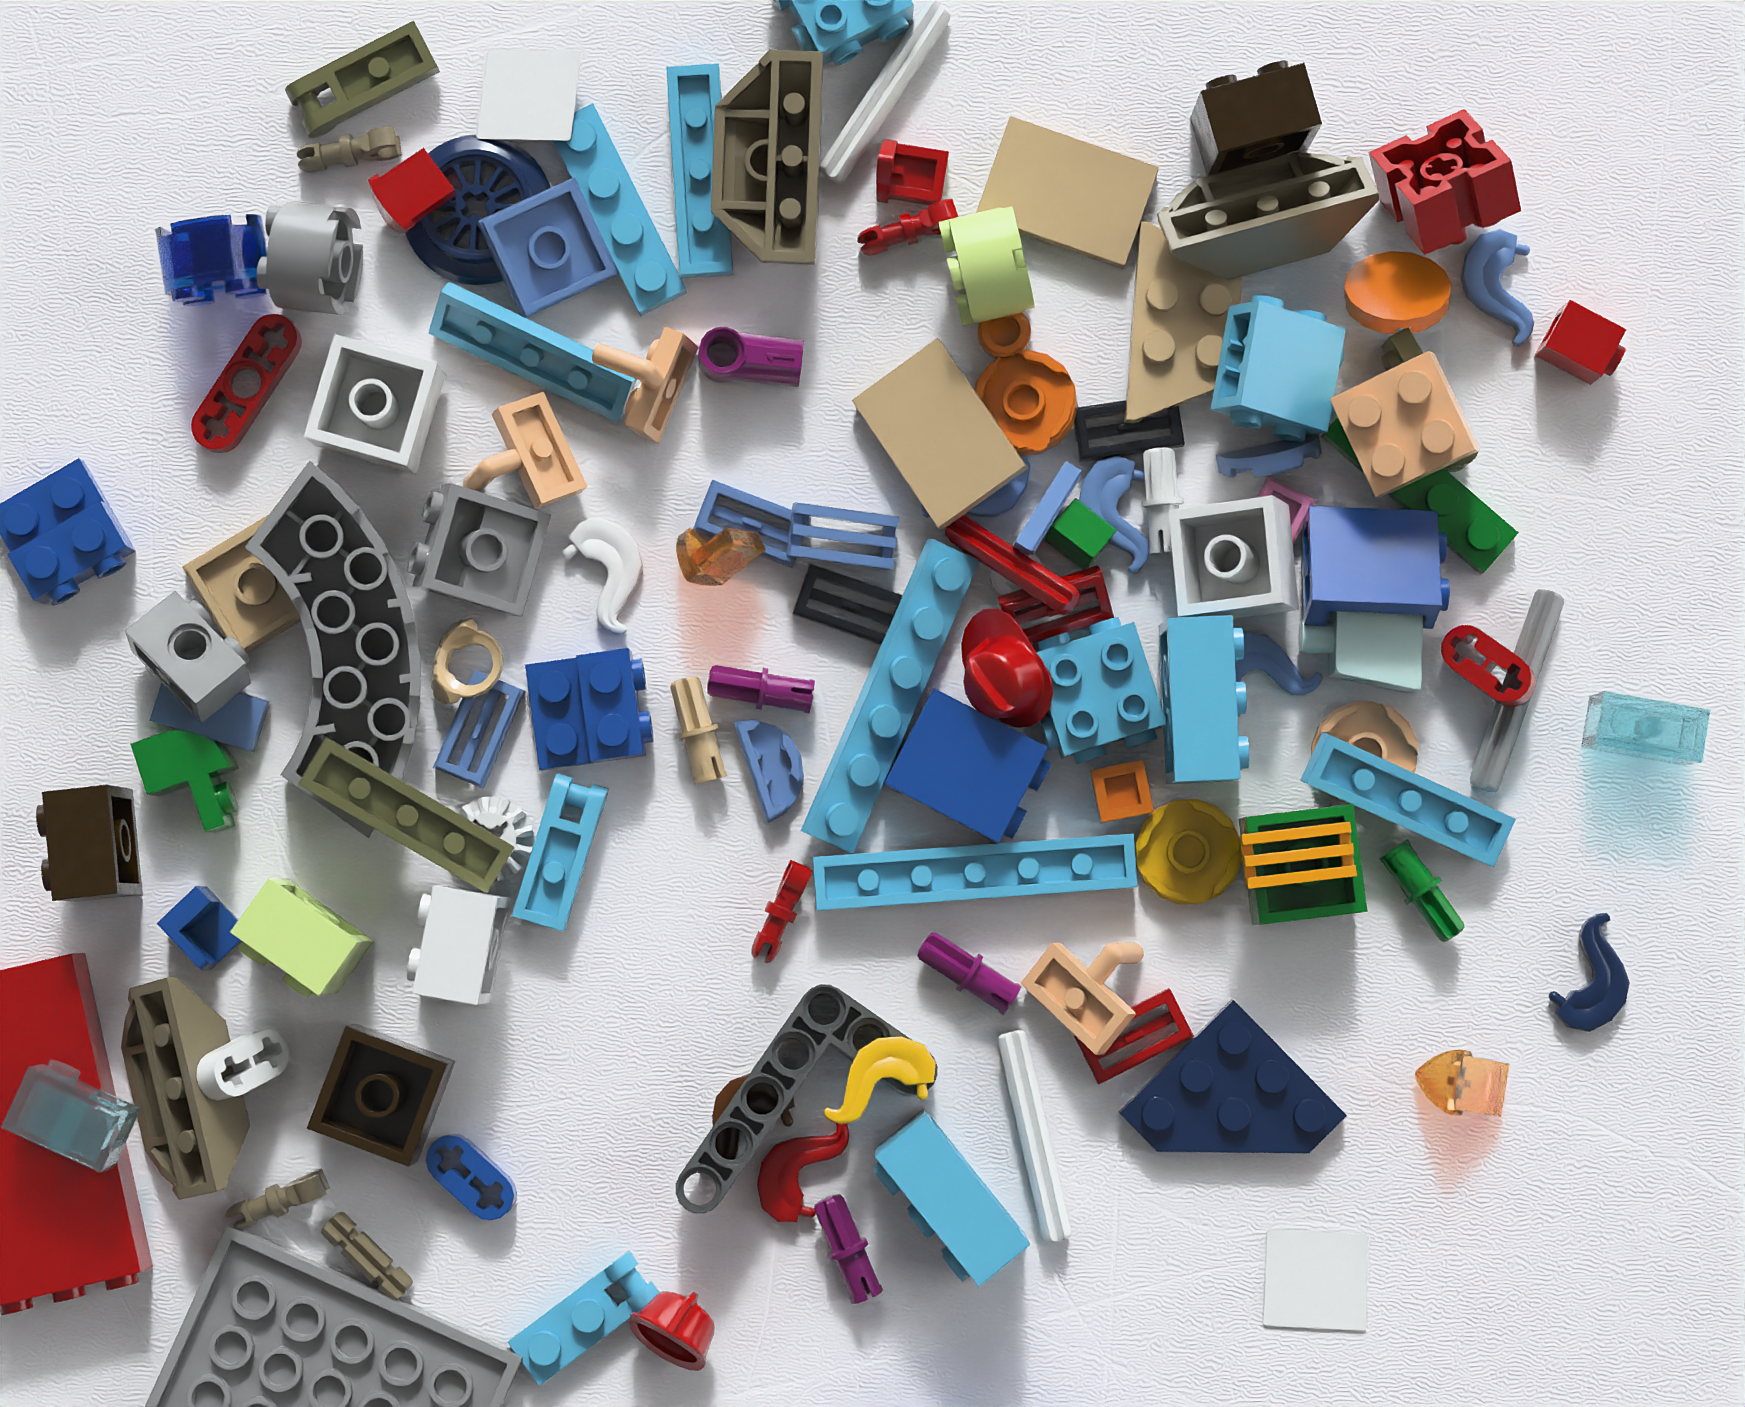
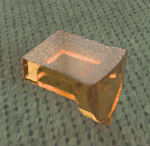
[676,528,766,586]
[1415,1049,1510,1117]

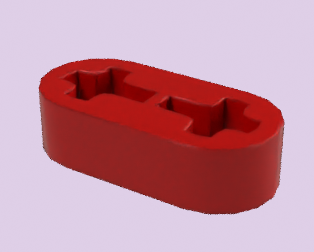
[1441,625,1536,707]

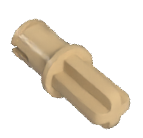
[670,676,727,785]

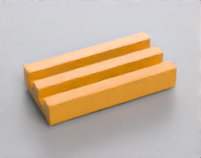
[1239,822,1357,889]

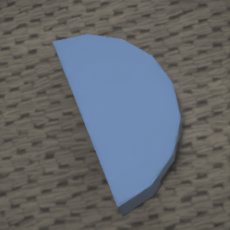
[1216,433,1322,478]
[1013,461,1082,556]
[733,719,804,823]

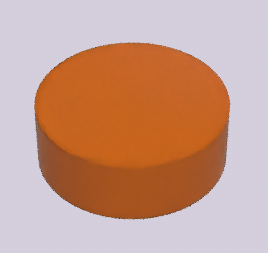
[977,312,1031,359]

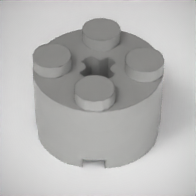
[257,202,363,315]

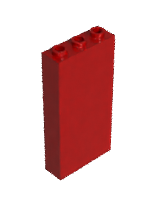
[0,953,153,1315]

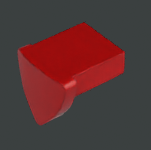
[876,139,949,206]
[368,148,456,234]

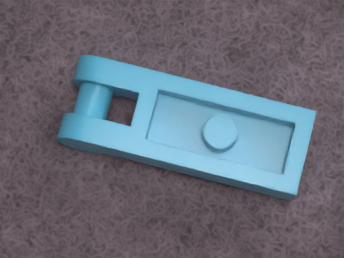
[512,773,609,932]
[507,1251,660,1386]

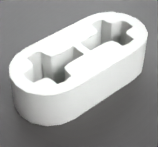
[196,1028,289,1101]

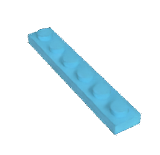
[800,539,979,853]
[813,834,1138,911]

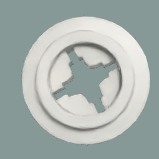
[458,797,534,882]

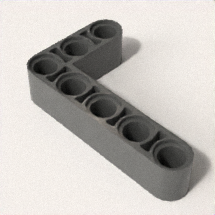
[675,984,938,1214]

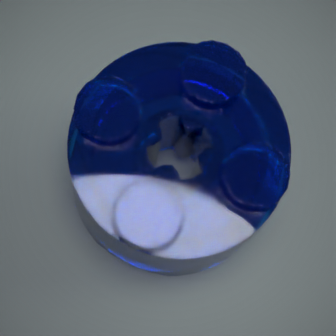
[155,214,267,306]

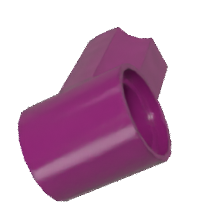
[698,327,804,387]

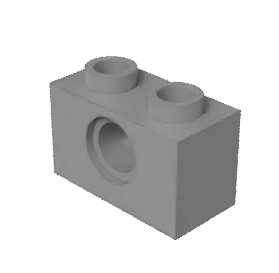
[125,591,251,724]

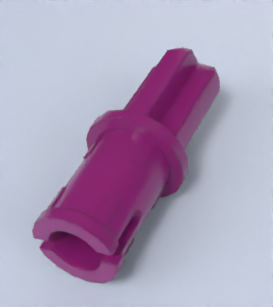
[707,665,815,714]
[917,932,1021,1015]
[814,1194,883,1304]

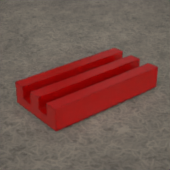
[997,565,1114,644]
[1074,988,1194,1085]

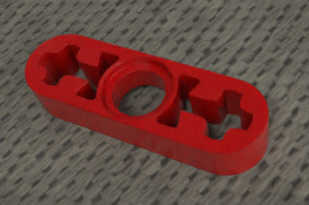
[191,314,302,453]

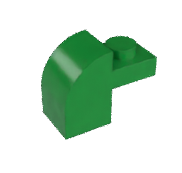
[130,730,239,833]

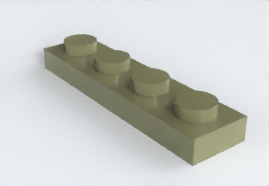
[298,737,515,893]

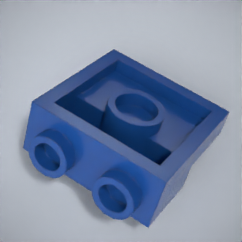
[0,458,136,606]
[525,648,654,771]

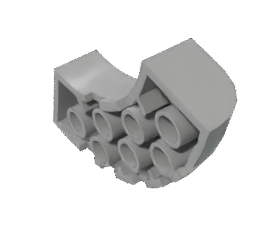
[244,461,421,838]

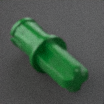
[1379,839,1465,942]

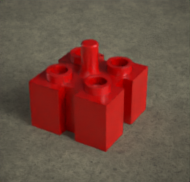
[1368,109,1521,255]

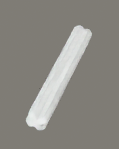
[820,0,951,184]
[998,1030,1071,1242]

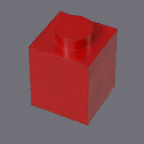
[1535,300,1627,385]

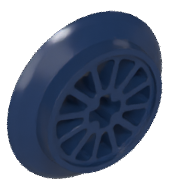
[405,135,551,285]

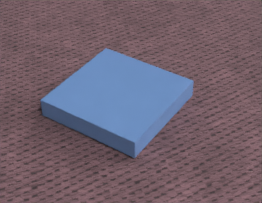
[477,177,619,318]

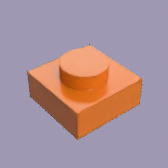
[1089,760,1154,823]

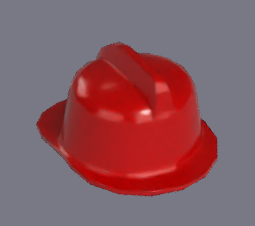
[961,609,1054,728]
[629,1291,715,1371]

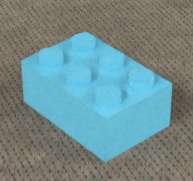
[1158,615,1249,784]
[873,1108,1030,1286]

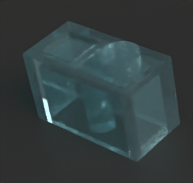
[1581,691,1710,766]
[1,1060,141,1172]

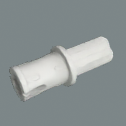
[1141,448,1184,555]

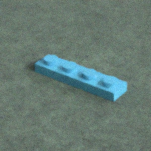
[666,63,733,279]
[553,103,687,316]
[428,282,637,423]
[1300,732,1516,868]

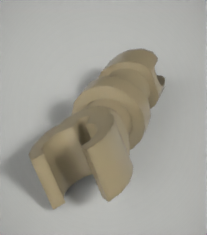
[297,126,402,172]
[225,1168,330,1230]

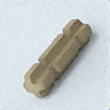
[321,1212,413,1300]

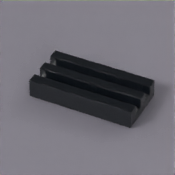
[1074,400,1185,463]
[792,564,902,645]

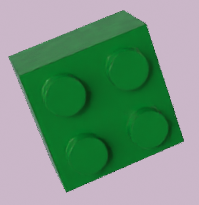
[1238,804,1368,925]

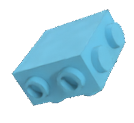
[775,0,914,66]
[1210,295,1346,442]
[1036,617,1167,764]

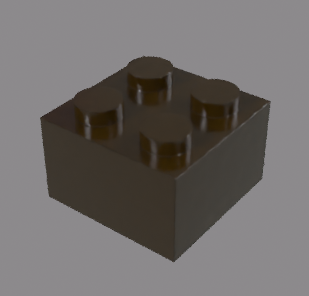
[1190,60,1322,176]
[36,785,143,902]
[306,1024,456,1167]

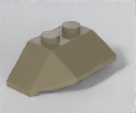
[711,50,823,265]
[1157,152,1379,280]
[121,976,250,1200]

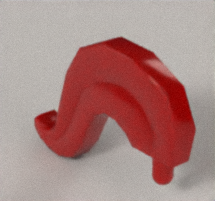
[757,1123,850,1222]

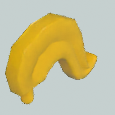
[824,1037,936,1124]

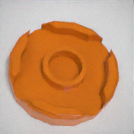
[1344,251,1451,334]
[974,350,1078,457]

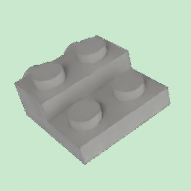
[407,483,551,617]

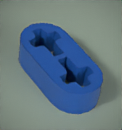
[426,1134,517,1221]

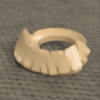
[431,618,504,704]

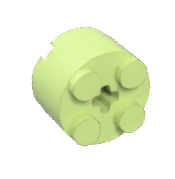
[939,206,1035,326]

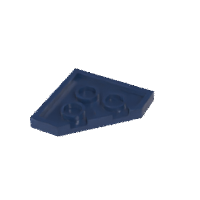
[1118,999,1347,1153]

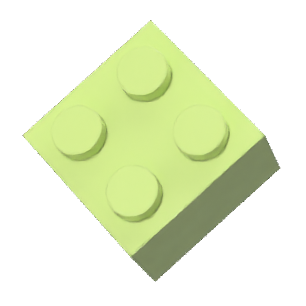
[230,878,374,998]

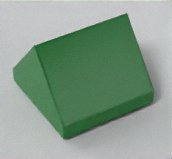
[1044,498,1117,570]

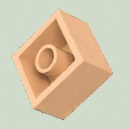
[1330,351,1480,497]

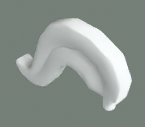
[563,517,643,634]

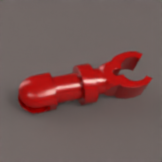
[857,199,959,256]
[751,860,812,963]

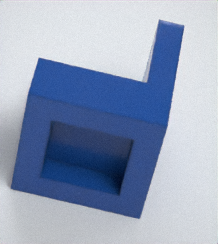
[156,886,242,970]

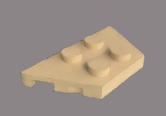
[1124,221,1242,424]

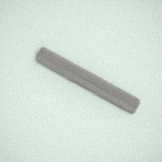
[1470,589,1564,793]

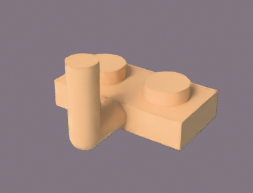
[592,326,699,444]
[463,391,587,510]
[1020,942,1144,1055]

